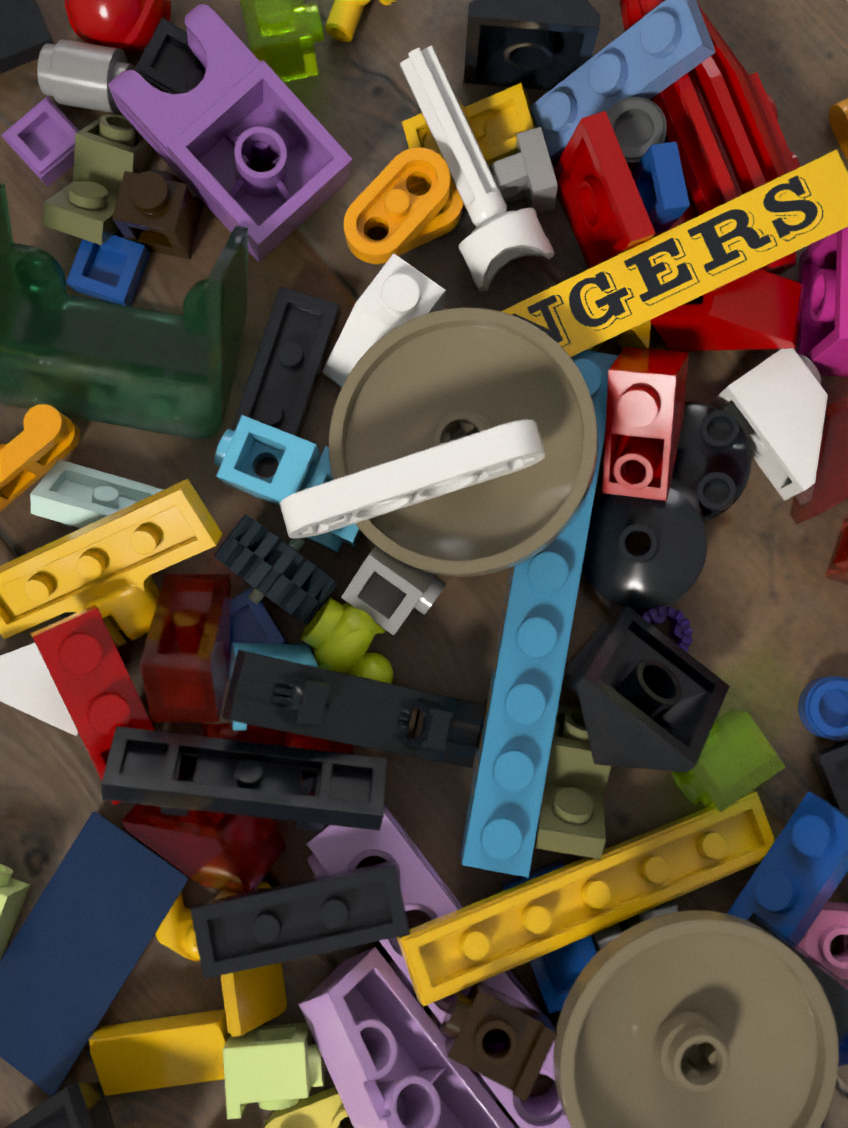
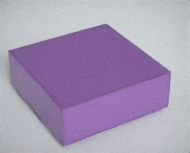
[1,96,79,187]

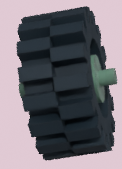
[213,514,338,626]

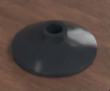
[582,488,707,609]

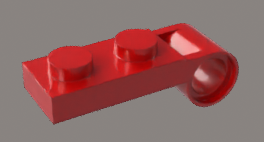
[31,605,155,806]

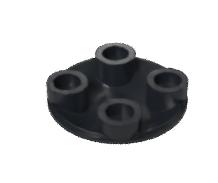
[670,402,751,522]

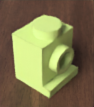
[223,1022,325,1119]

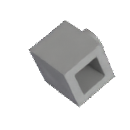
[341,546,447,635]

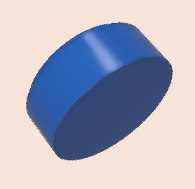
[798,676,848,741]

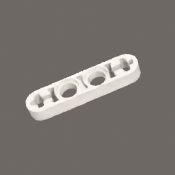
[280,420,546,539]

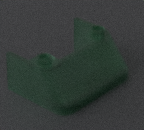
[0,183,248,440]

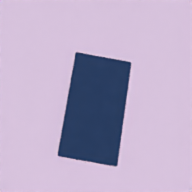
[0,812,188,1096]

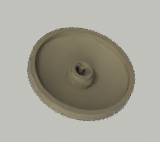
[329,307,598,577]
[553,910,839,1128]

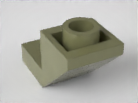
[43,114,156,245]
[534,705,611,859]

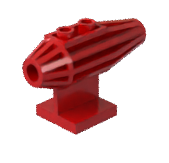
[554,0,801,275]

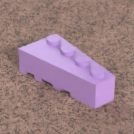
[299,947,515,1128]

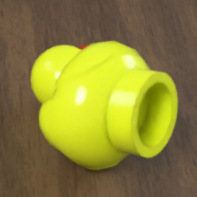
[301,597,393,684]

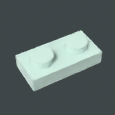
[30,459,164,528]

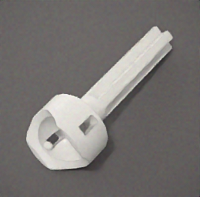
[400,45,555,292]

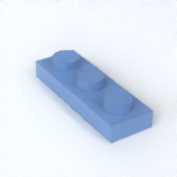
[530,0,716,162]

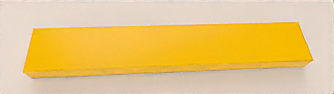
[397,791,775,1007]

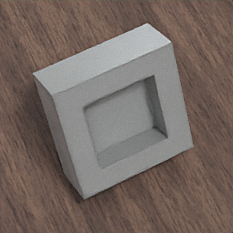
[491,127,558,214]

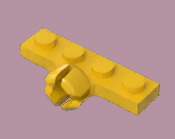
[0,479,223,647]

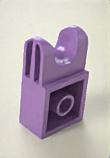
[108,4,353,263]

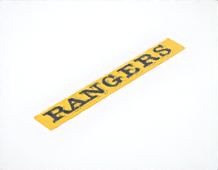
[501,150,848,357]

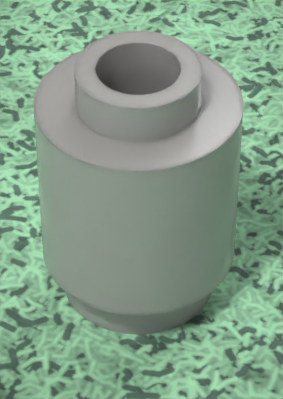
[37,39,135,114]

